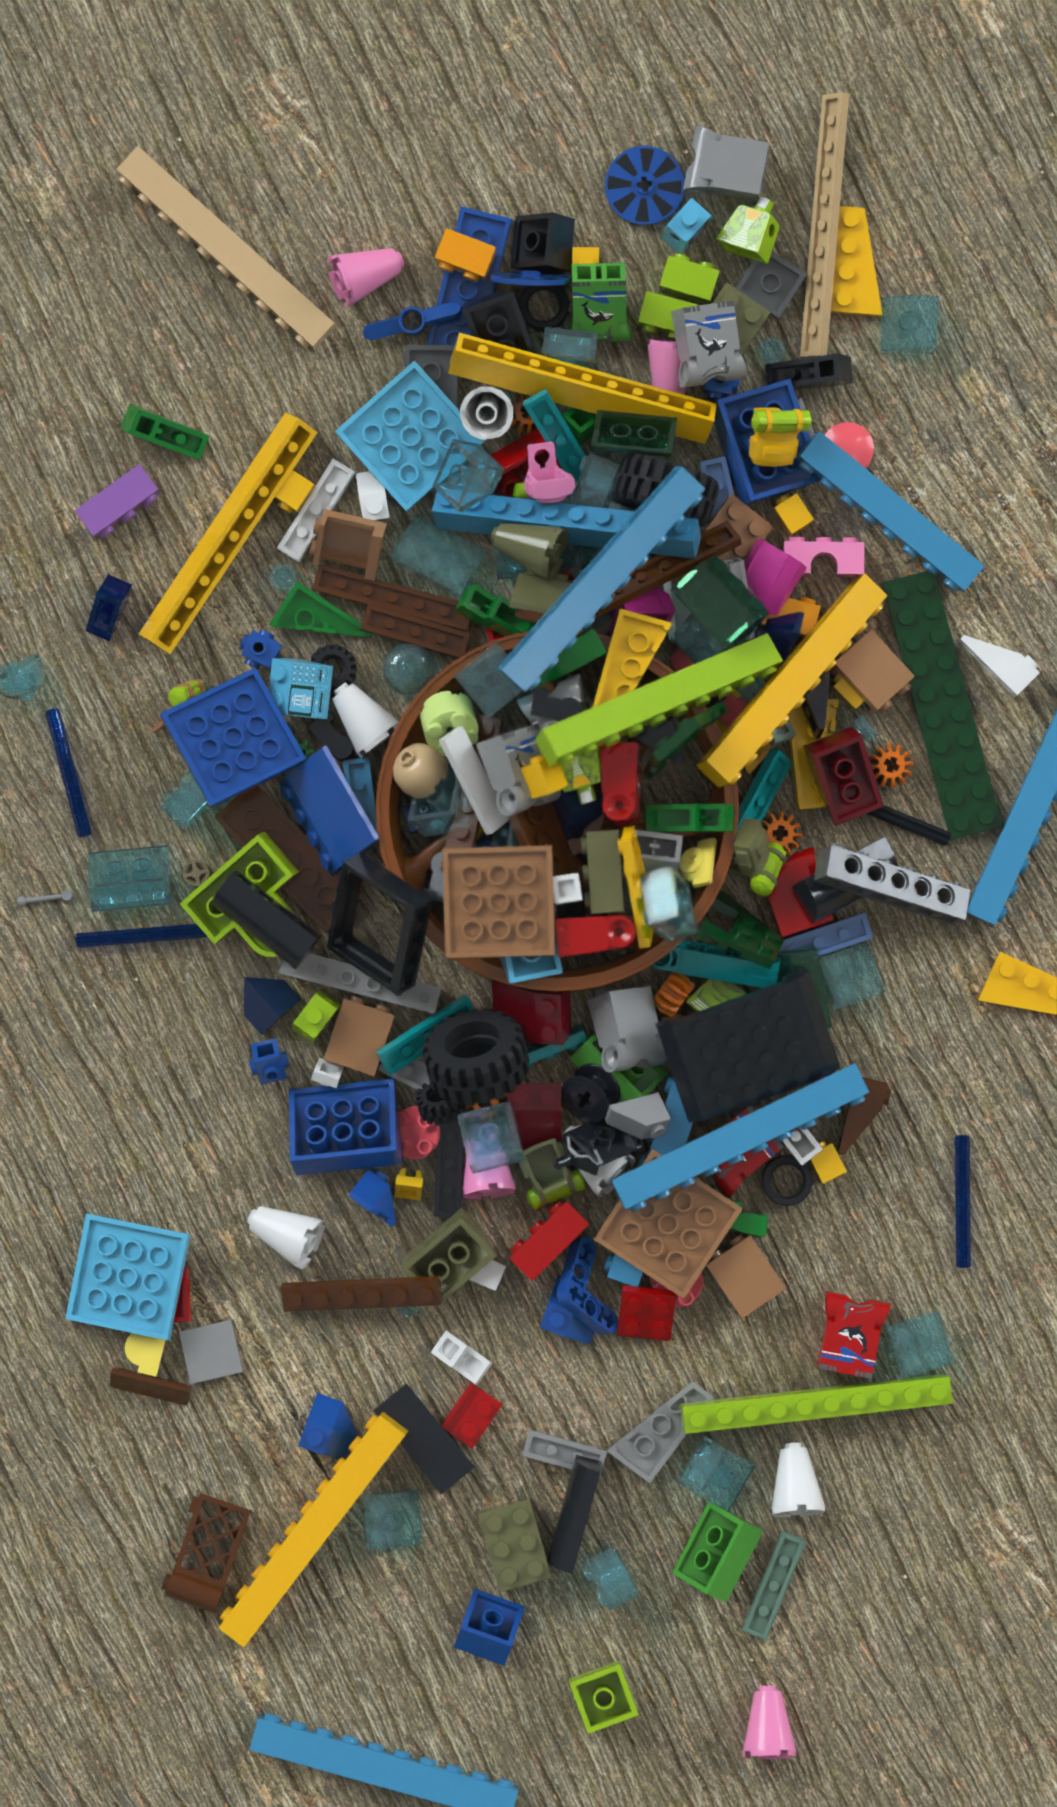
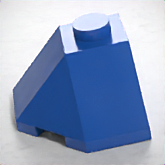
[348,1168,396,1227]
[540,1276,595,1344]
[298,1393,359,1460]

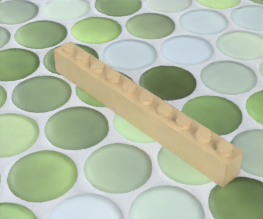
[116,146,336,351]

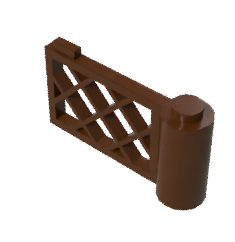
[161,1493,251,1613]

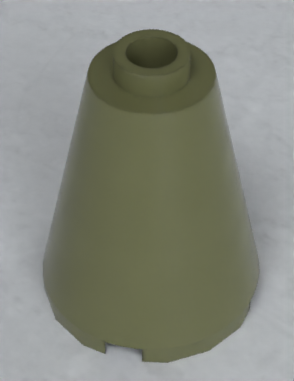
[491,523,569,580]

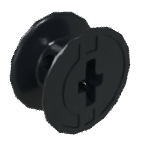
[561,1063,621,1123]

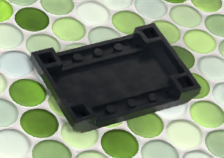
[655,968,840,1122]

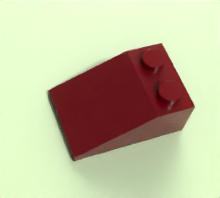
[803,726,884,826]
[492,979,572,1045]
[507,1083,562,1164]

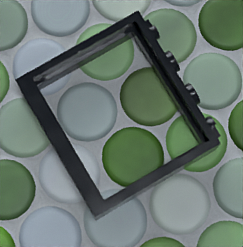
[327,852,433,995]

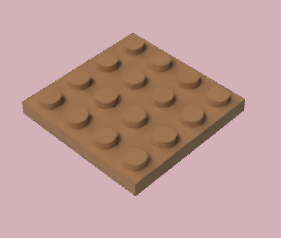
[442,846,555,958]
[594,1149,743,1299]

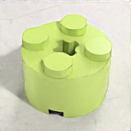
[420,691,479,756]

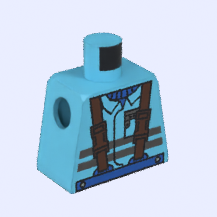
[661,198,714,254]

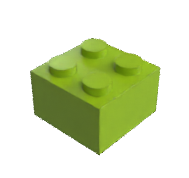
[569,1660,639,1734]

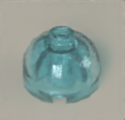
[383,643,436,696]
[0,654,45,702]

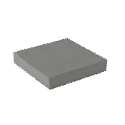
[179,1319,244,1384]

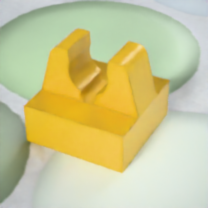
[394,1168,423,1201]

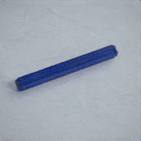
[45,708,92,838]
[75,924,207,948]
[955,1135,971,1268]

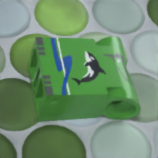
[567,263,633,344]

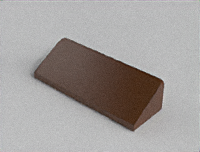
[110,1367,192,1405]

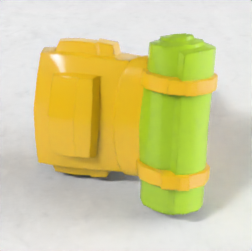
[749,408,812,467]

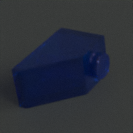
[85,574,132,641]
[754,612,804,663]

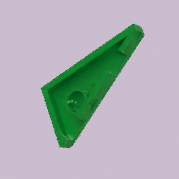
[269,581,374,638]

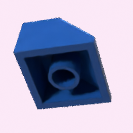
[454,1588,525,1666]

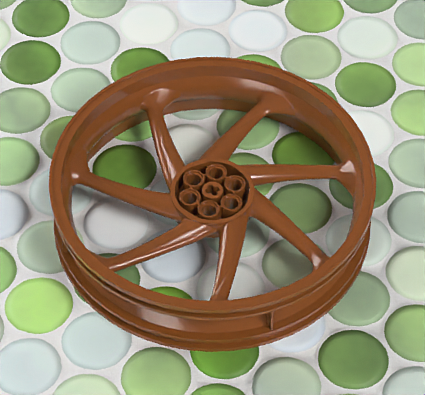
[376,630,739,992]

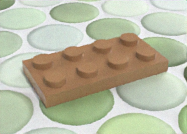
[671,494,773,612]

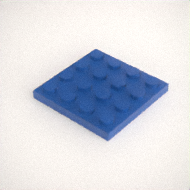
[160,667,306,809]

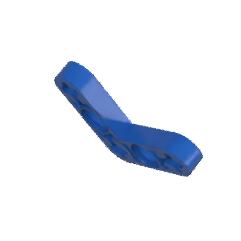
[557,1237,618,1335]

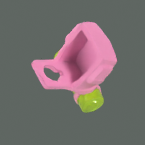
[513,442,575,503]

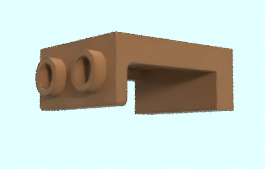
[309,509,387,581]
[831,629,915,716]
[324,995,395,1076]
[706,1233,787,1319]

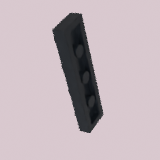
[434,1111,465,1217]

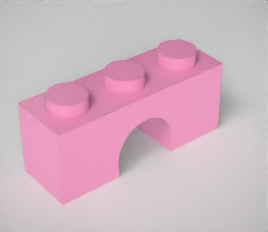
[783,537,865,577]

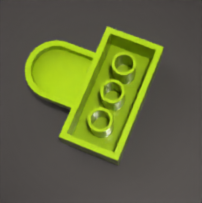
[180,832,299,957]

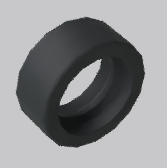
[519,285,569,332]
[761,1155,813,1206]

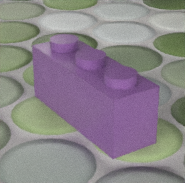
[75,464,160,539]

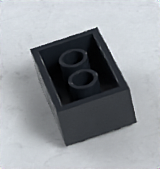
[463,286,538,354]

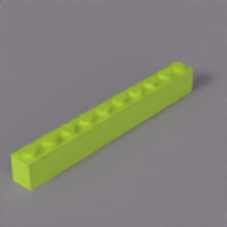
[535,633,783,768]
[680,1374,953,1434]

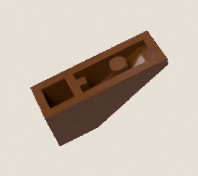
[837,1077,891,1155]

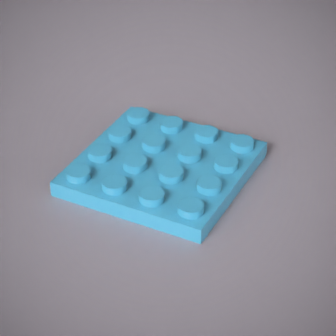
[335,360,486,512]
[65,1213,191,1340]

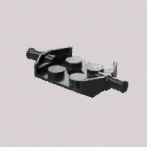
[553,1117,643,1176]

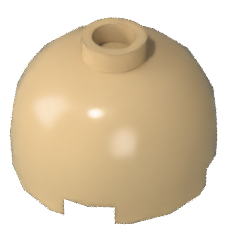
[393,743,448,799]

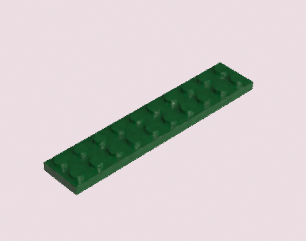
[882,571,1002,840]

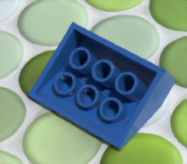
[714,379,821,506]
[279,745,380,876]
[289,1078,402,1176]

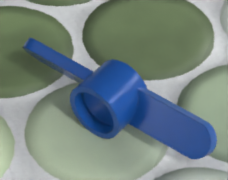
[363,302,462,340]

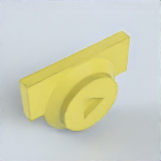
[679,837,717,888]
[125,1333,165,1377]

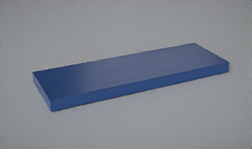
[426,206,512,345]

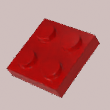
[617,1285,676,1341]

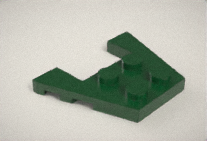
[643,702,729,780]
[695,889,784,969]

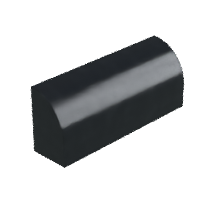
[792,837,898,924]
[211,870,322,970]
[373,1383,474,1495]
[548,1455,602,1574]

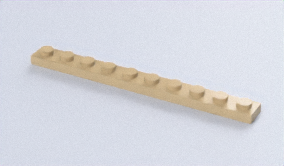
[800,92,849,358]

